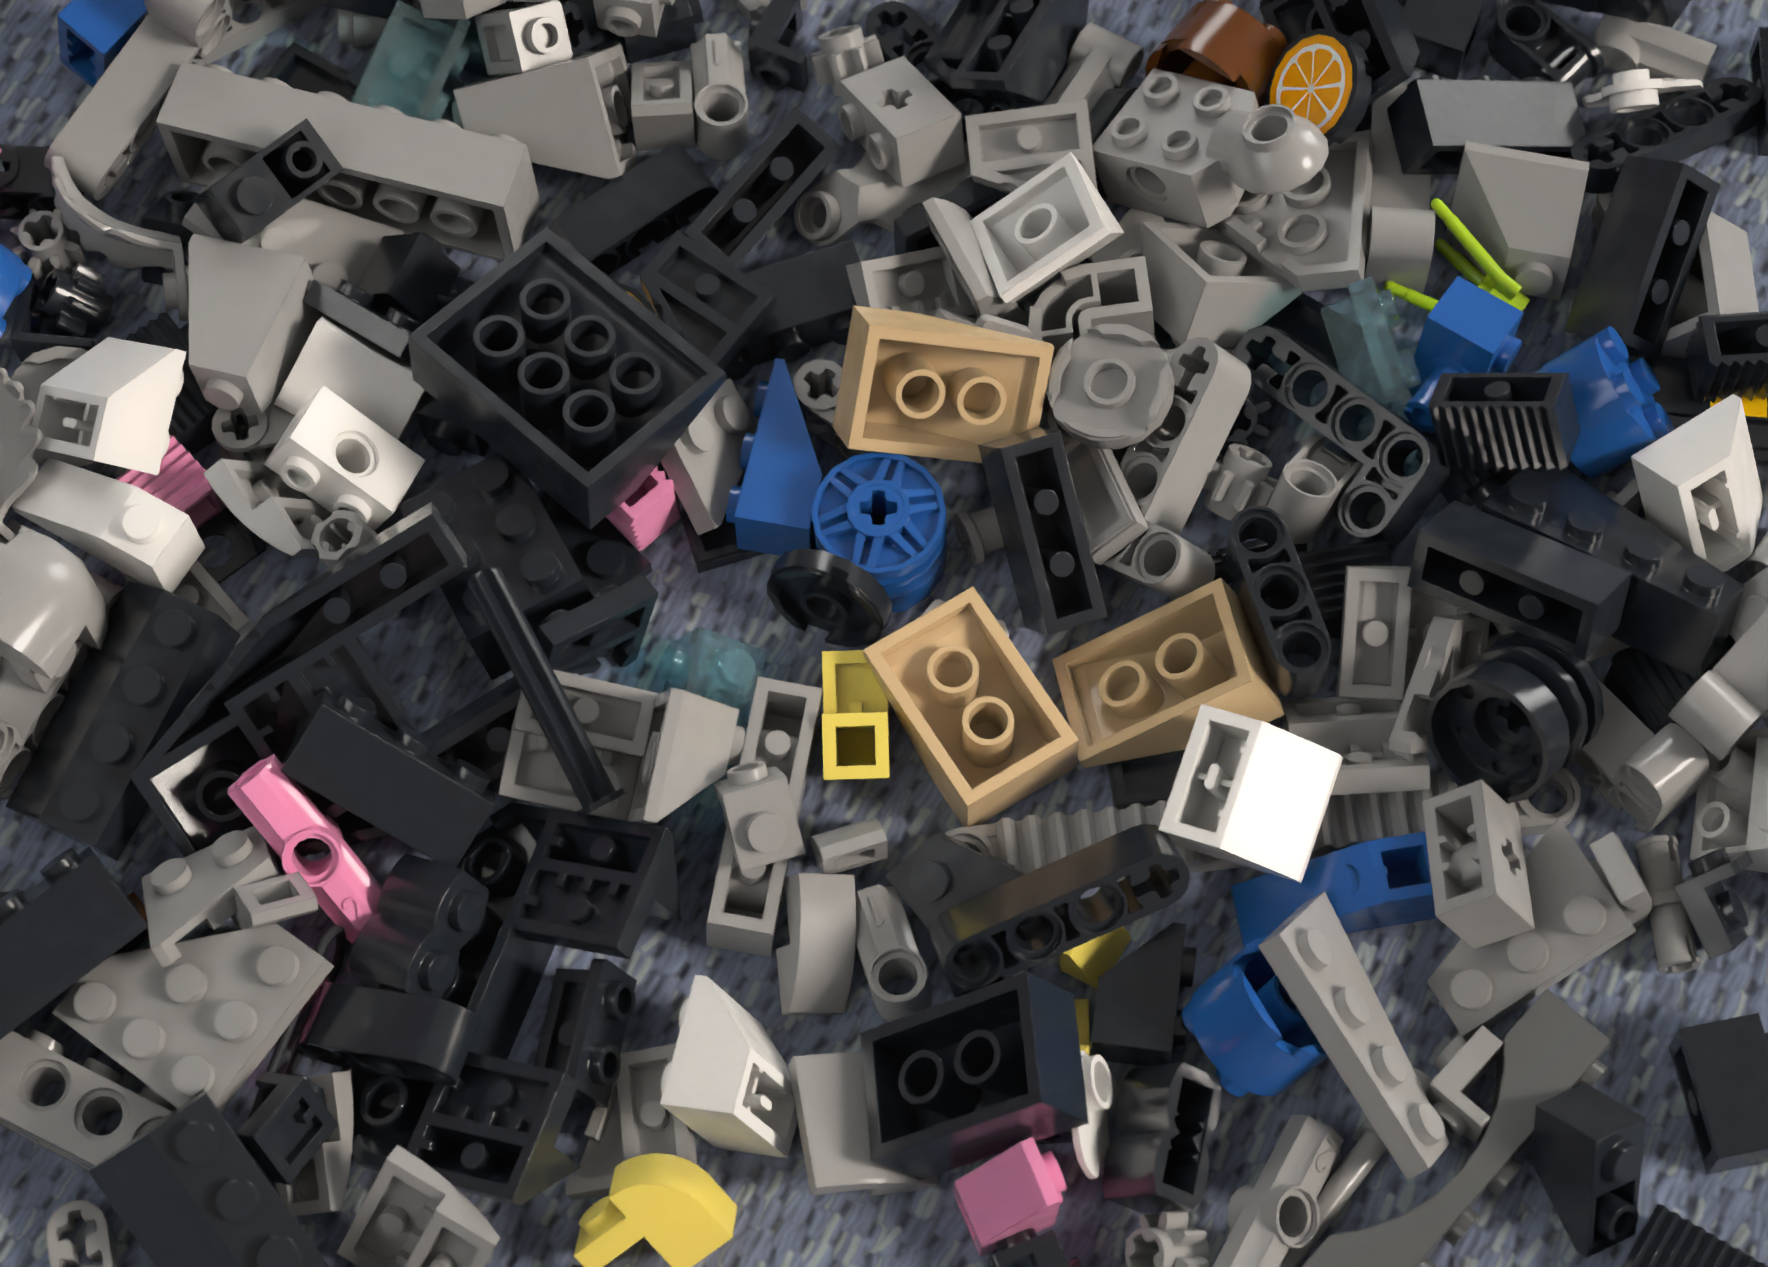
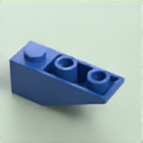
[726,358,823,556]
[1230,831,1437,948]

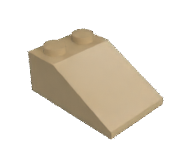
[832,305,1054,463]
[1052,578,1284,768]
[863,586,1079,827]

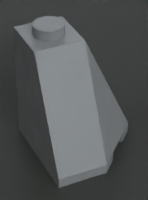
[452,44,636,179]
[188,233,325,413]

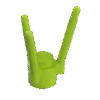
[1383,198,1530,312]

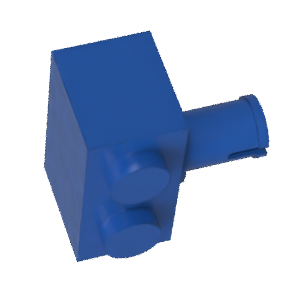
[57,0,148,88]
[1403,276,1524,433]

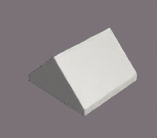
[970,152,1124,304]
[274,314,426,440]

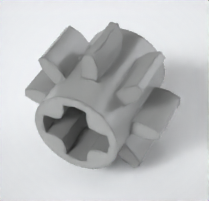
[809,25,885,96]
[10,208,87,285]
[1203,444,1278,521]
[1125,1210,1210,1267]

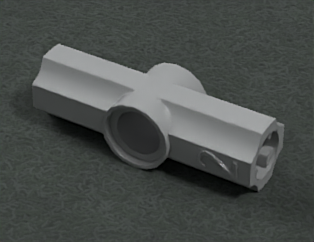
[1213,1115,1344,1267]

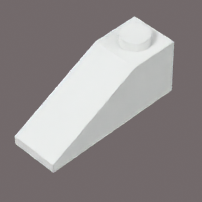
[12,457,205,593]

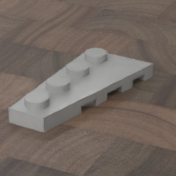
[1258,891,1450,1180]

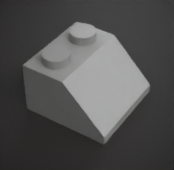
[1629,212,1759,362]

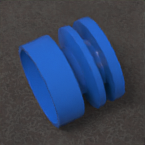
[811,452,947,613]

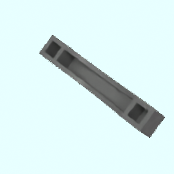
[1302,989,1611,1267]

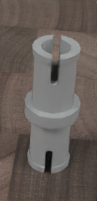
[1634,835,1701,974]

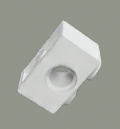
[264,385,425,531]

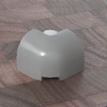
[1028,256,1155,412]
[0,525,109,694]

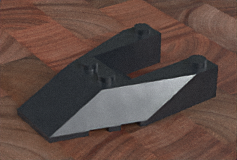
[130,501,521,866]

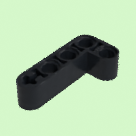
[1235,326,1450,547]
[930,824,1190,998]

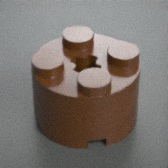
[1146,0,1287,107]

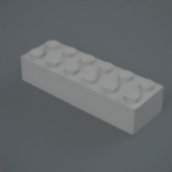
[156,61,541,261]

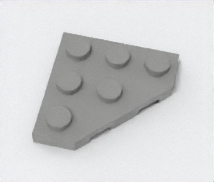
[1214,130,1375,292]
[52,923,334,1113]

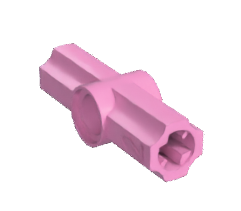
[227,754,383,944]

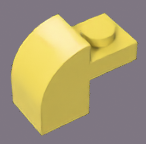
[822,650,890,781]
[574,1153,737,1267]

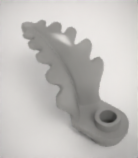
[794,140,972,247]
[51,156,189,321]
[0,367,43,544]

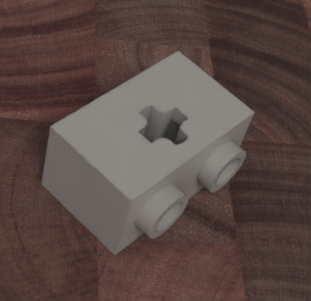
[838,56,966,188]
[1422,780,1535,949]

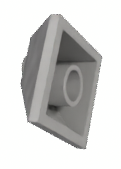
[1446,141,1590,301]
[1138,222,1302,348]
[627,688,745,824]

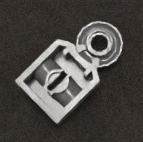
[1093,68,1329,228]

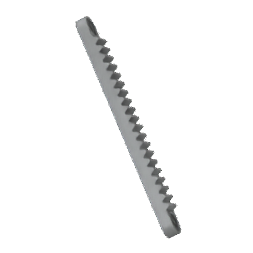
[944,767,1581,881]

